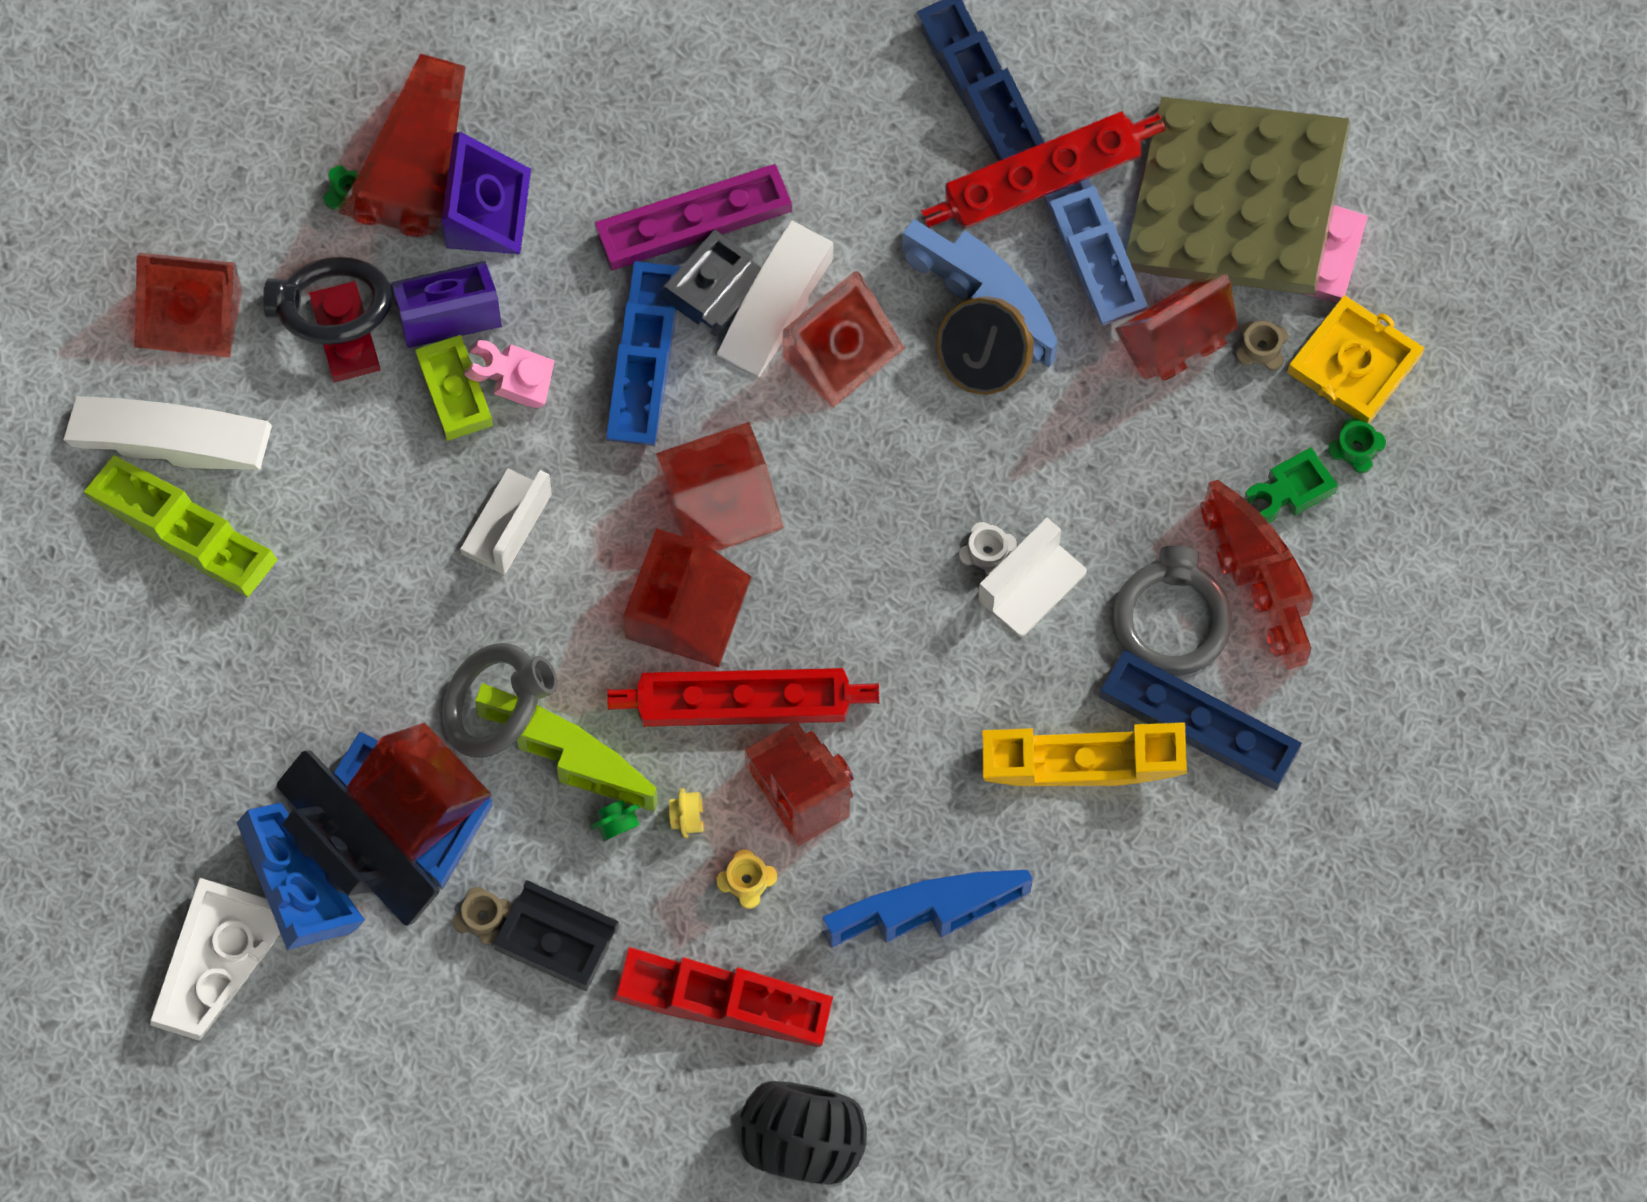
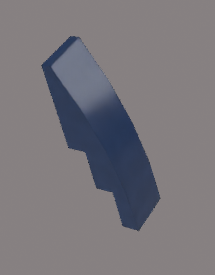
[914,0,1045,162]

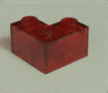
[745,720,854,847]

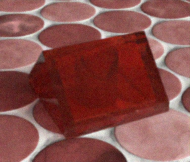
[134,252,243,358]
[783,271,905,408]
[347,722,491,861]

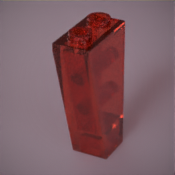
[338,53,466,237]

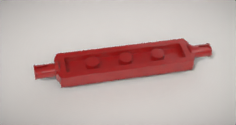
[920,111,1165,230]
[607,668,880,727]

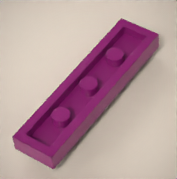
[595,163,792,271]

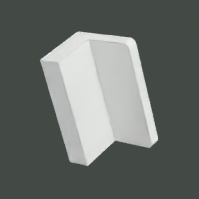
[460,468,552,575]
[978,518,1087,637]

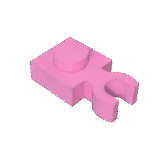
[464,340,554,408]

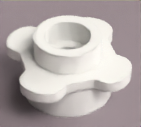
[959,522,1017,576]

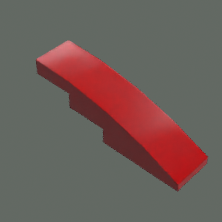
[612,947,833,1047]

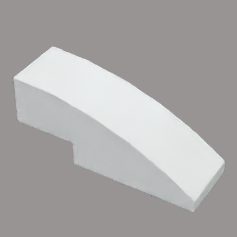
[717,220,833,378]

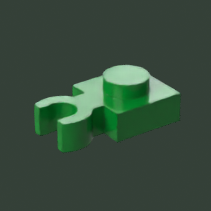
[1244,447,1338,525]

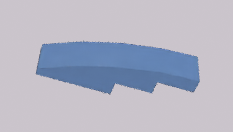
[1043,179,1148,326]

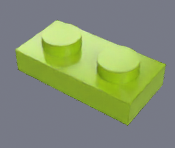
[415,335,493,441]

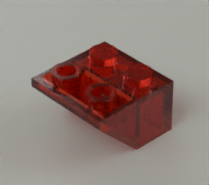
[623,528,752,668]

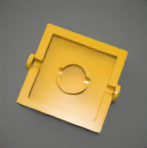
[1287,295,1424,424]

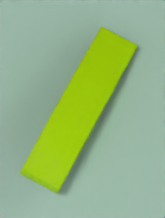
[84,455,278,598]
[475,683,658,812]

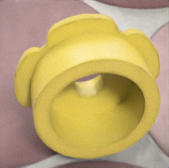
[669,788,704,838]

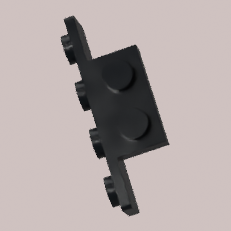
[276,750,440,925]

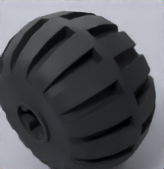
[738,1081,867,1184]

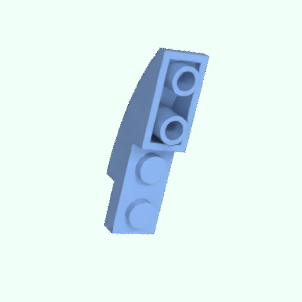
[902,219,1058,367]

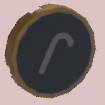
[937,296,1034,395]

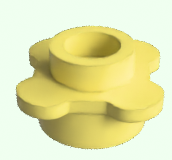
[716,849,777,909]

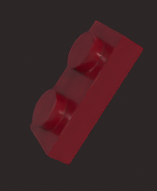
[309,281,381,383]

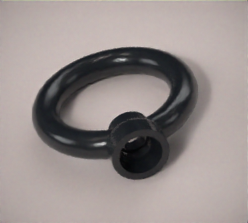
[263,257,392,345]

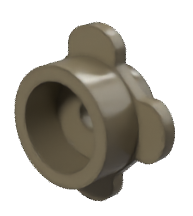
[1236,321,1288,371]
[453,887,512,945]

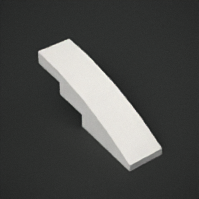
[64,396,272,470]

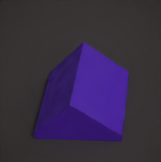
[442,131,531,254]
[391,261,502,348]

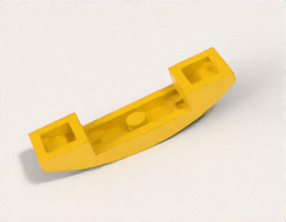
[982,723,1187,786]

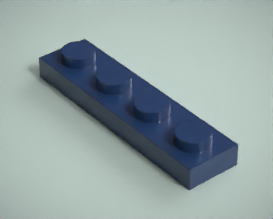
[1099,650,1302,791]

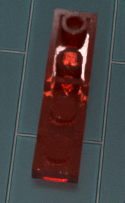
[1200,480,1314,670]

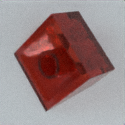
[1114,273,1238,381]
[656,422,784,560]

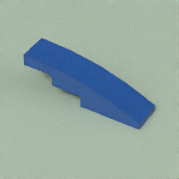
[606,261,681,446]
[822,870,1033,948]

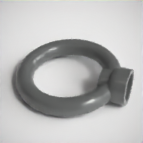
[1113,546,1232,676]
[442,643,558,758]

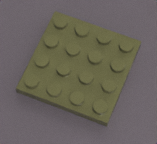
[1126,96,1350,295]

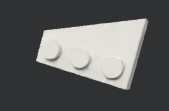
[150,878,281,1041]

